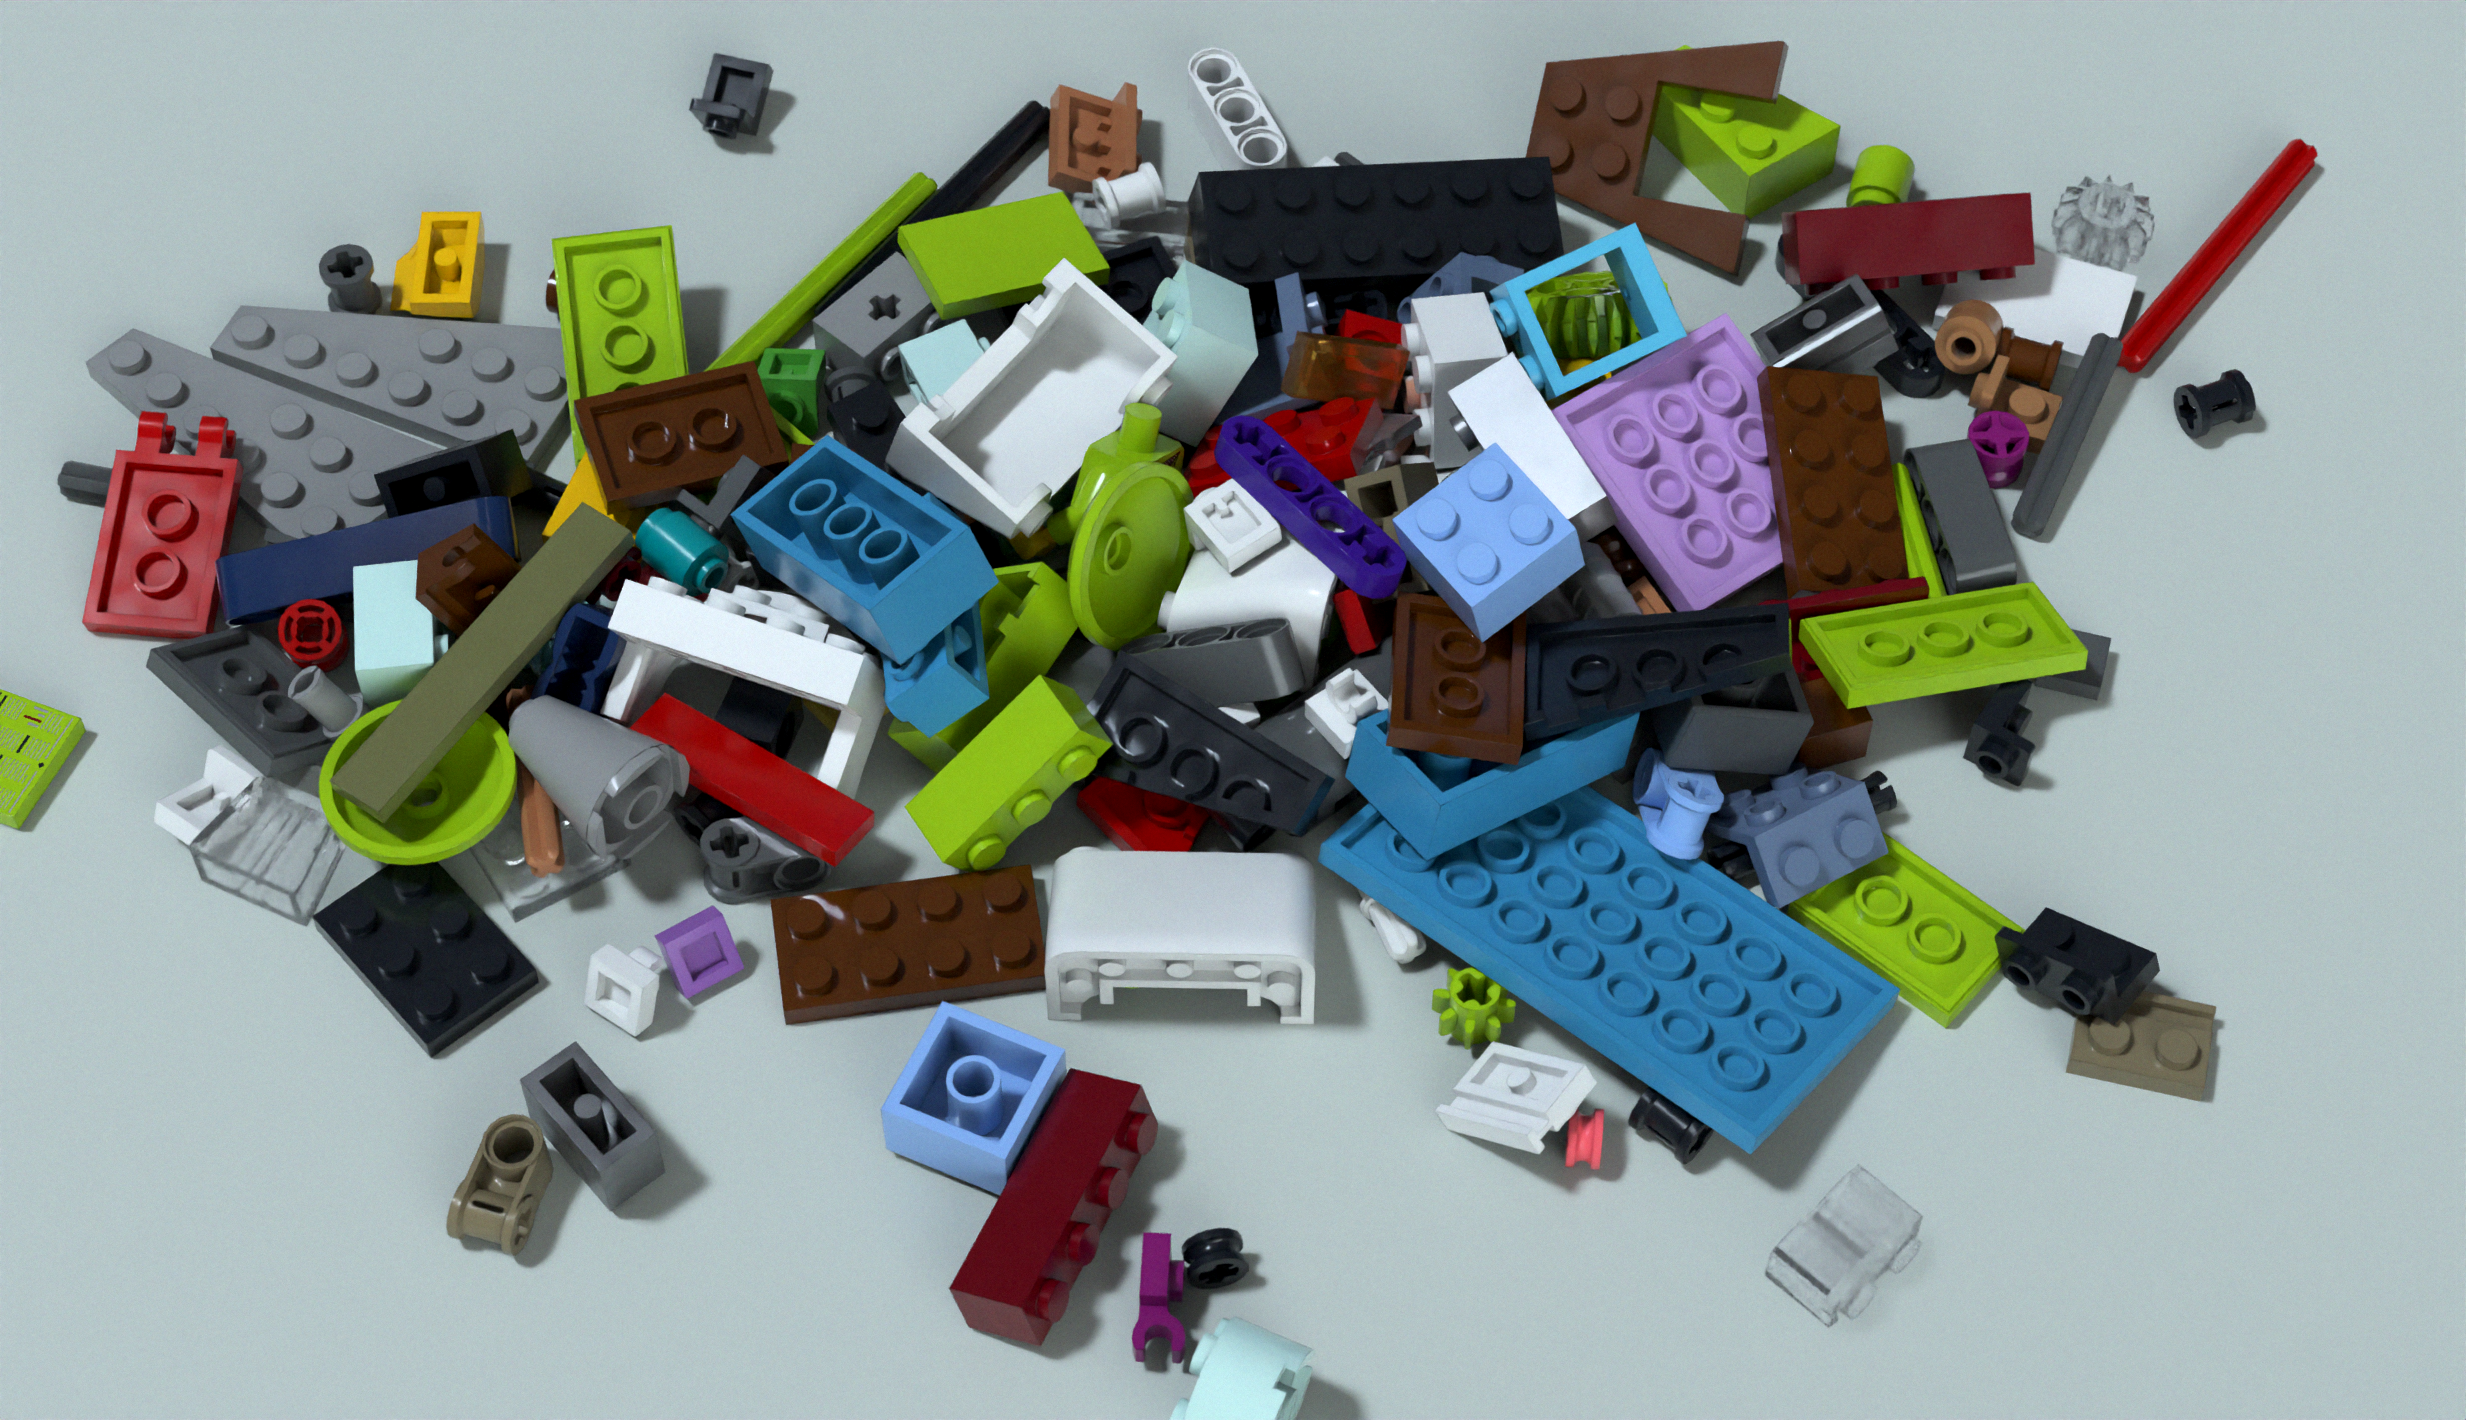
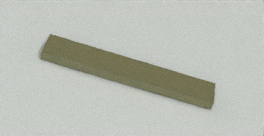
[330,502,635,823]

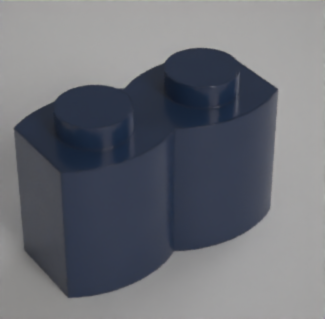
[530,603,627,721]

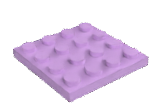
[1551,313,1783,612]

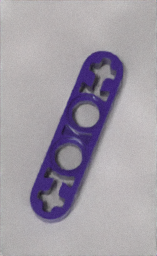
[1214,415,1407,599]

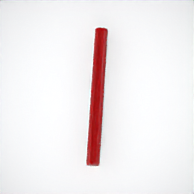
[2117,139,2318,373]

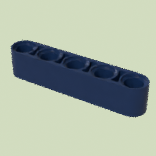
[215,496,522,626]

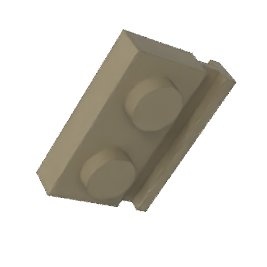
[2066,991,2216,1102]

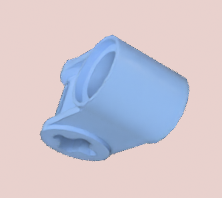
[1632,748,1724,860]

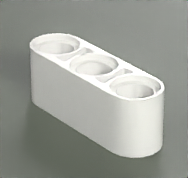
[1188,48,1287,171]

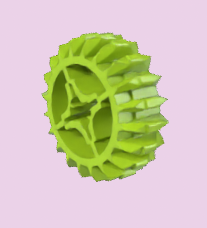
[1525,270,1672,359]

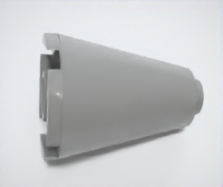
[508,695,690,861]

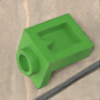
[758,348,826,435]

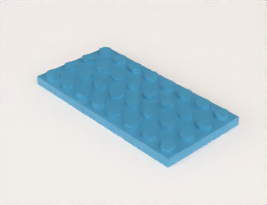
[1317,785,1901,1155]

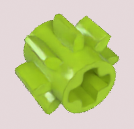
[1432,967,1516,1050]

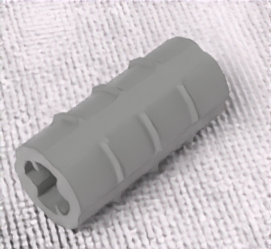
[1560,542,1643,620]

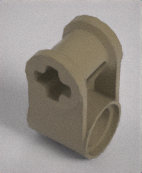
[446,1114,554,1256]

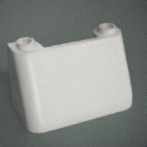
[885,258,1178,539]
[1157,452,1385,693]
[1044,846,1315,1024]

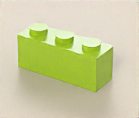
[904,674,1113,872]

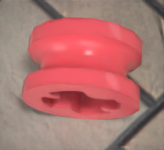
[1565,1108,1604,1170]

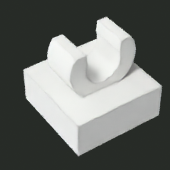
[1305,668,1388,759]
[584,943,664,1037]

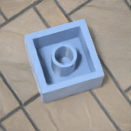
[1392,442,1585,643]
[881,1001,1067,1195]

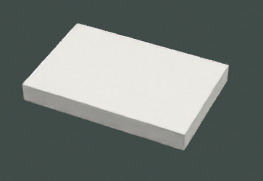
[1932,248,2138,368]

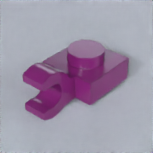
[1132,1232,1186,1364]

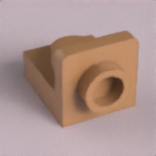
[1968,354,2064,455]

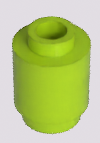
[1846,145,1915,207]

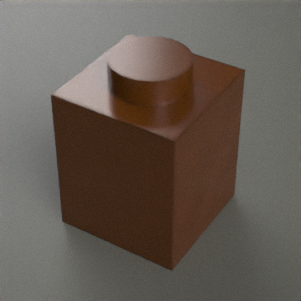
[1792,677,1873,769]

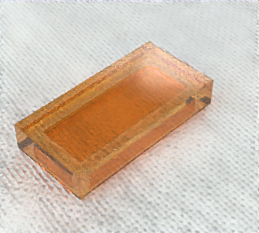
[1280,331,1410,409]

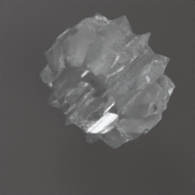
[2051,174,2155,272]

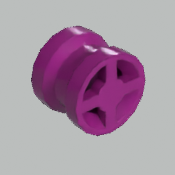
[1967,411,2029,489]

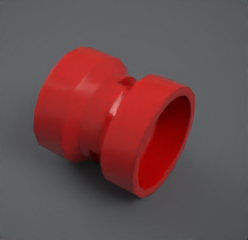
[277,599,350,673]

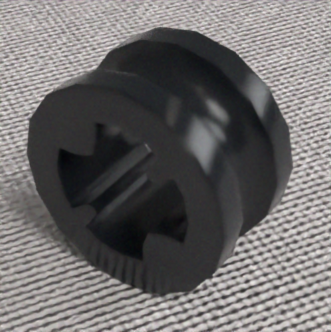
[1181,1228,1249,1289]

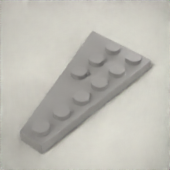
[210,305,570,468]
[86,328,443,539]

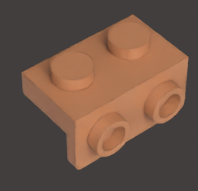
[1048,82,1143,200]

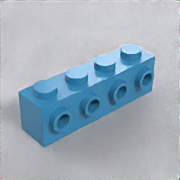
[880,492,990,738]

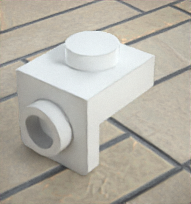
[154,745,264,854]

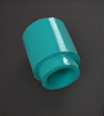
[635,508,729,597]

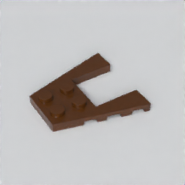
[1525,41,1789,277]

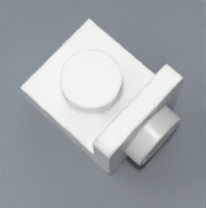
[1183,478,1282,573]

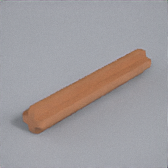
[506,684,565,878]

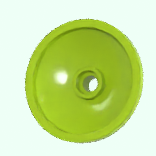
[1067,461,1195,651]
[319,699,518,865]

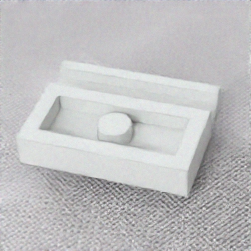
[1435,1042,1597,1154]

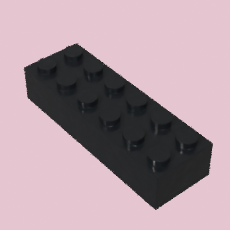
[1188,157,1564,303]

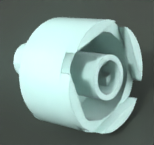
[1170,1316,1315,1420]

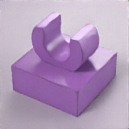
[655,905,745,999]

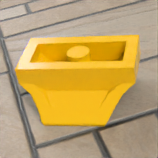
[390,211,485,318]

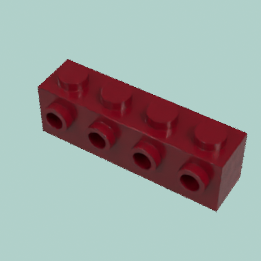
[1781,192,2035,295]
[949,1068,1158,1347]

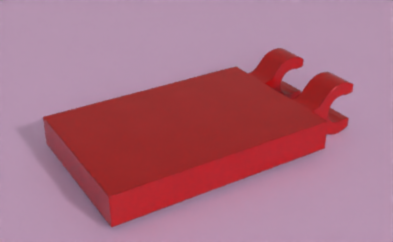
[82,411,244,639]

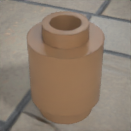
[1935,300,2004,374]

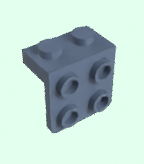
[1212,272,1334,427]
[1704,762,1889,908]

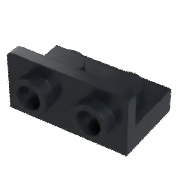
[1994,907,2160,1025]

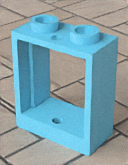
[1489,222,1687,401]

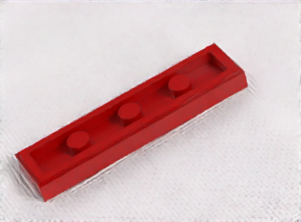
[629,692,875,867]

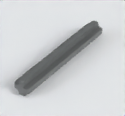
[2011,333,2123,537]

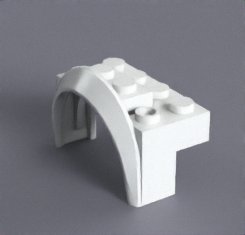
[600,576,886,800]

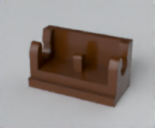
[415,523,522,637]

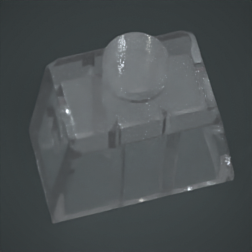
[189,766,347,927]

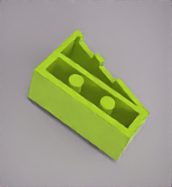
[1652,45,1841,219]
[887,562,1078,774]

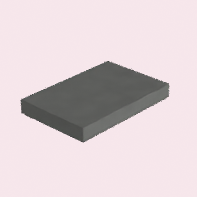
[146,624,334,778]

